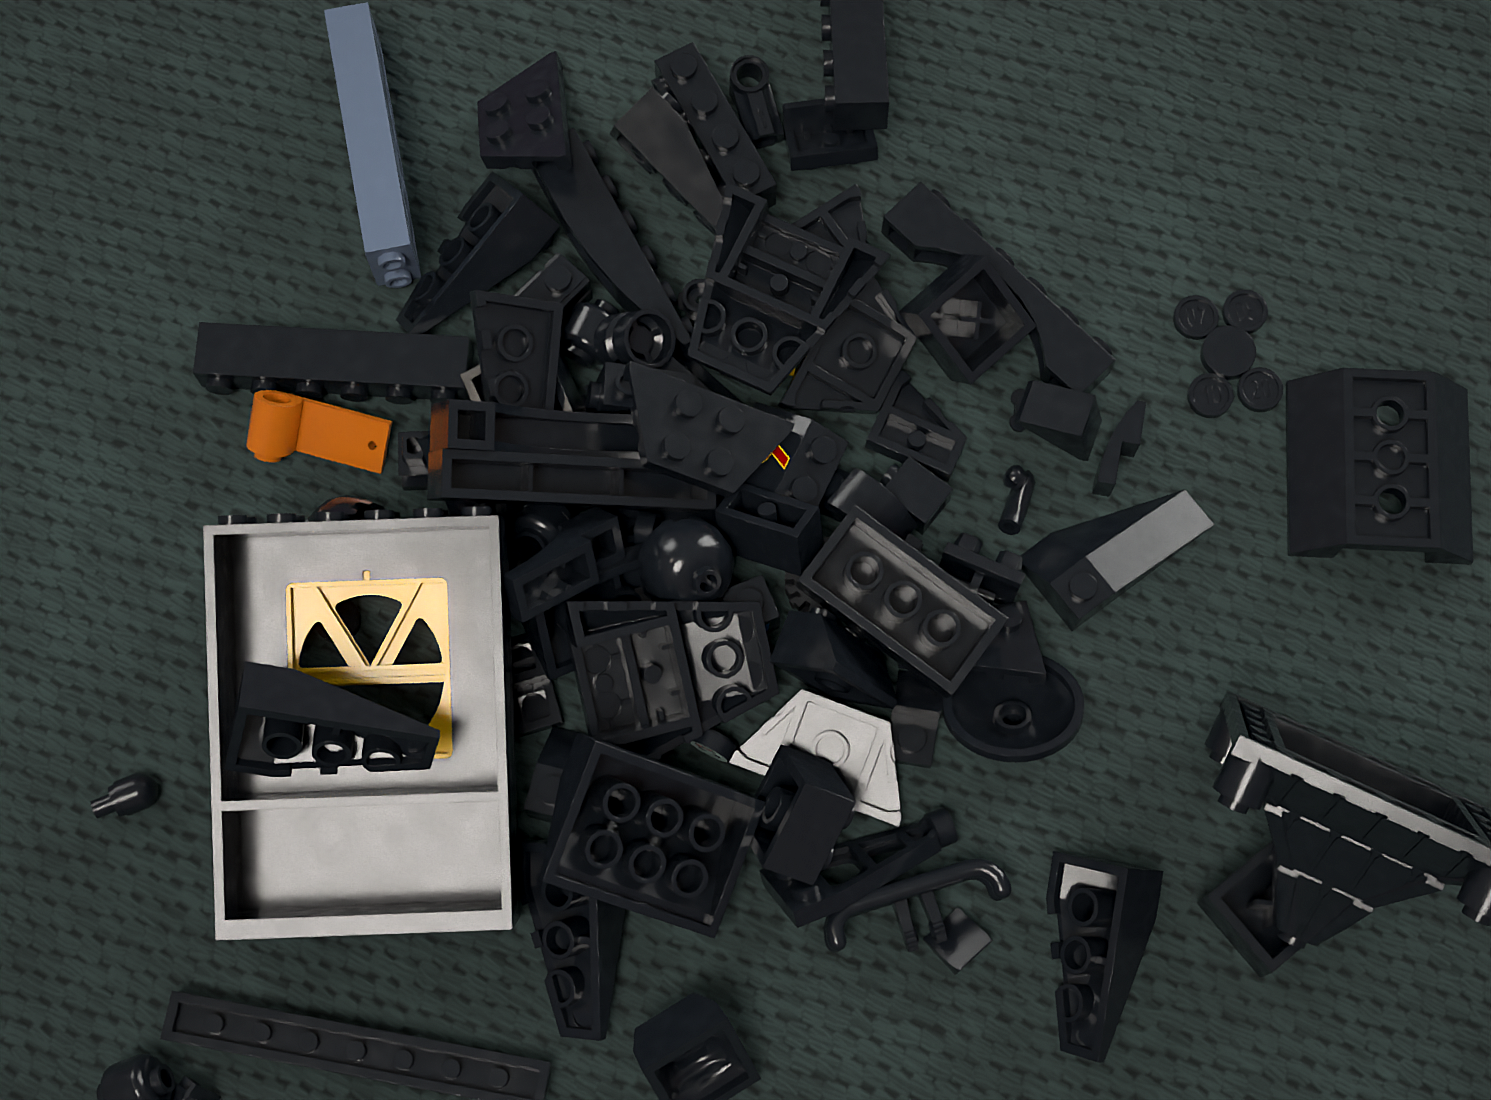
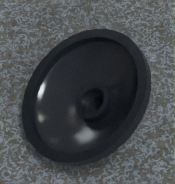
[942,655,1084,763]

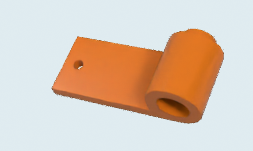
[246,390,392,474]

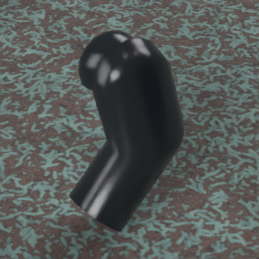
[998,465,1036,535]

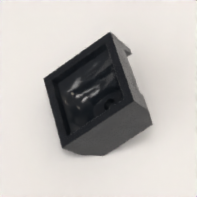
[633,992,761,1100]

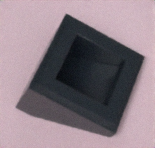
[923,907,993,975]

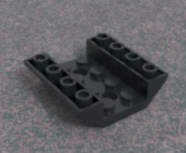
[1286,368,1473,565]

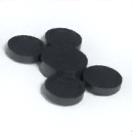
[1173,289,1283,418]

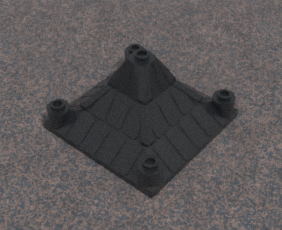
[1205,690,1491,949]

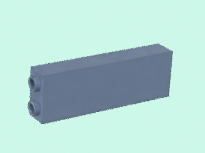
[324,2,422,288]

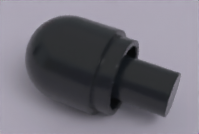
[90,773,158,819]

